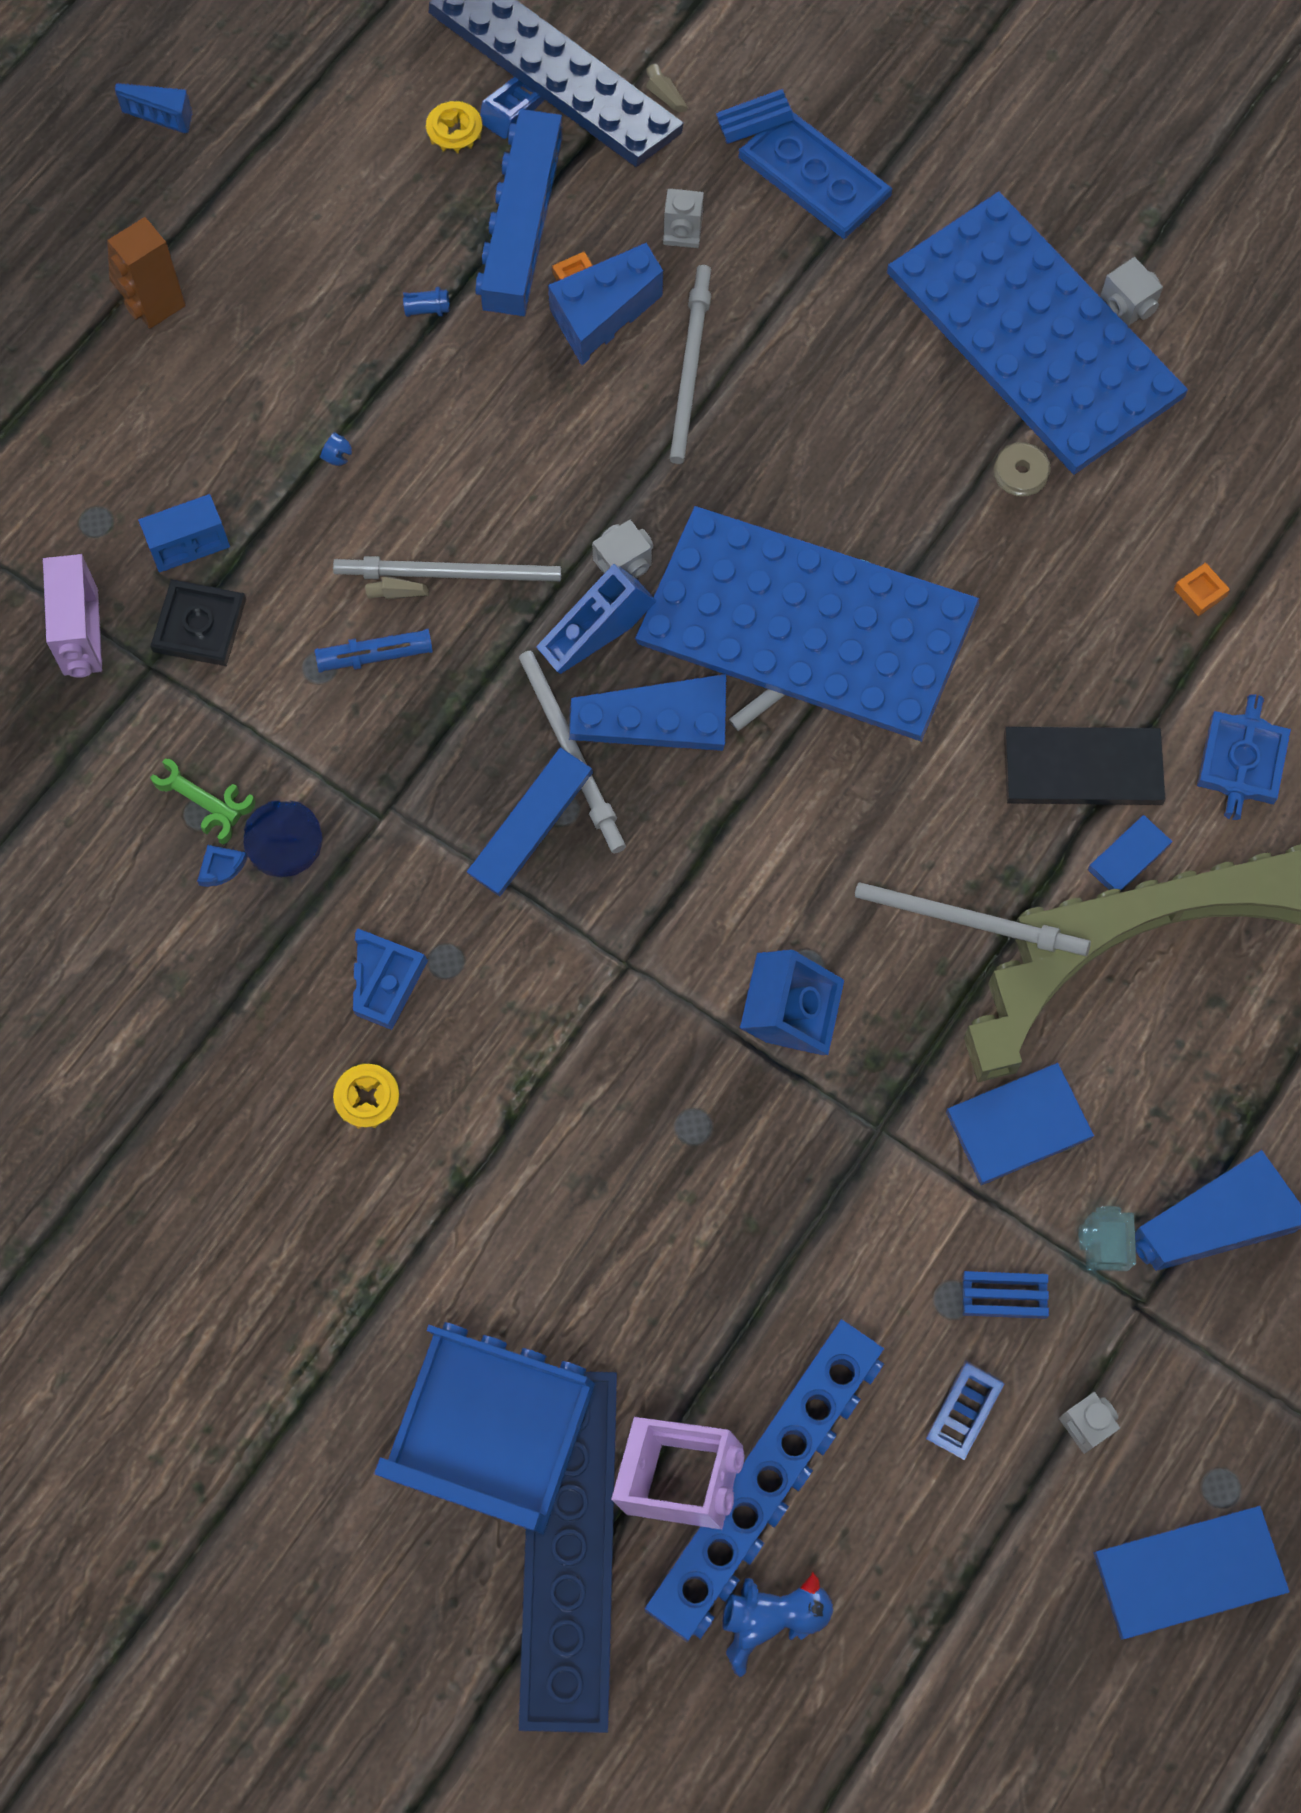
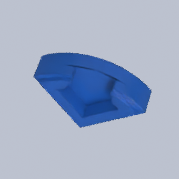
[197,845,248,887]

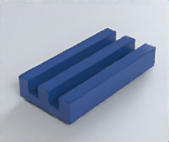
[716,89,794,144]
[963,1271,1049,1319]

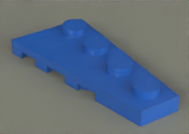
[569,674,726,751]

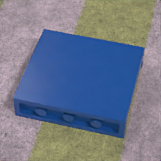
[374,1322,595,1534]

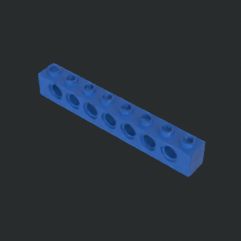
[645,1319,884,1643]

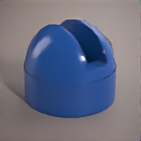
[320,432,352,466]

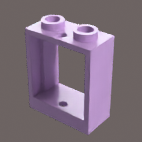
[43,554,102,677]
[611,1417,744,1530]

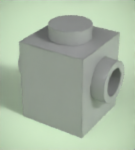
[1101,257,1163,326]
[592,519,654,578]

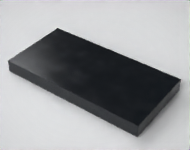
[1004,727,1166,805]

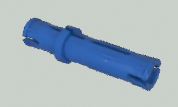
[314,629,433,673]

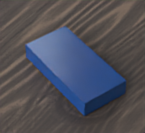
[1088,815,1173,892]

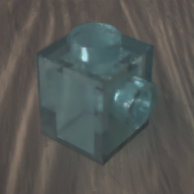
[1079,1206,1136,1271]

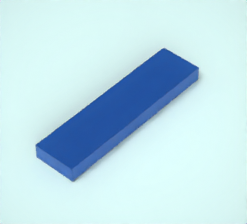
[467,747,593,897]

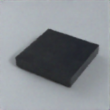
[150,579,246,667]

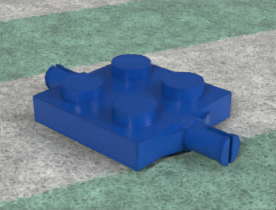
[1197,694,1291,820]

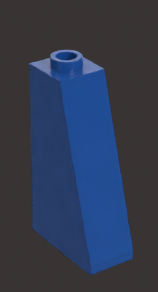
[1132,1150,1301,1271]

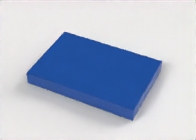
[946,1063,1094,1186]

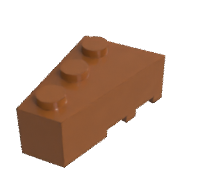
[107,217,186,329]

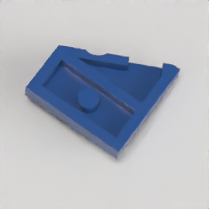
[353,929,428,1030]

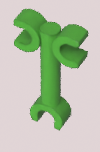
[150,759,256,845]

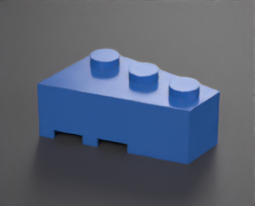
[548,243,663,365]

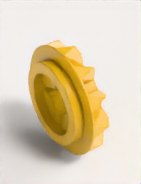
[426,101,483,153]
[333,1064,399,1129]

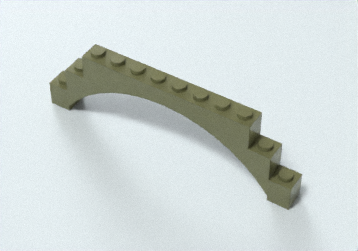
[964,844,1301,1083]

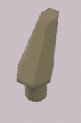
[646,64,688,112]
[366,576,429,600]

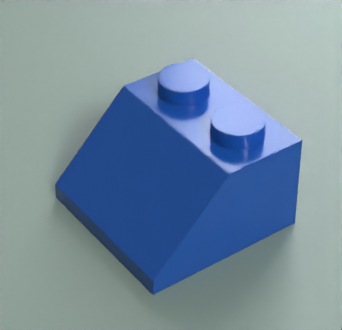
[740,950,844,1055]

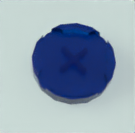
[243,800,323,878]

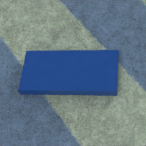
[739,112,892,239]
[1093,1506,1290,1640]

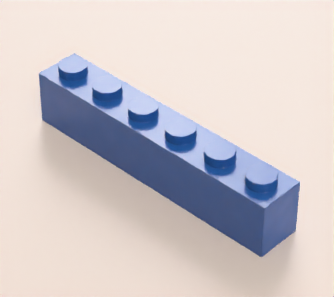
[476,109,563,316]

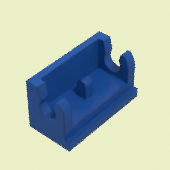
[138,494,230,573]

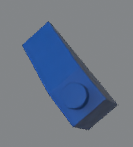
[536,564,656,674]

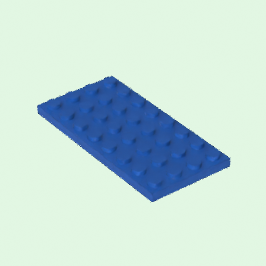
[887,192,1188,475]
[635,506,979,742]

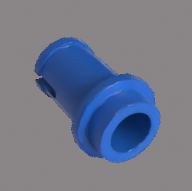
[403,287,450,317]

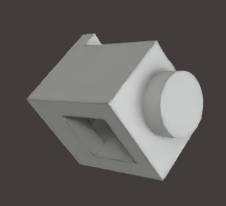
[663,189,704,248]
[1058,1392,1120,1454]

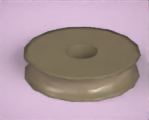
[994,442,1050,496]

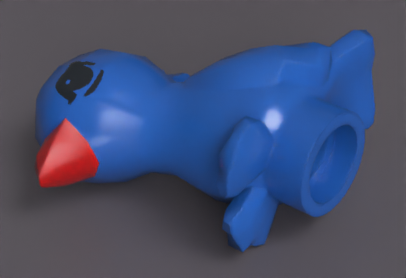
[722,1573,833,1677]

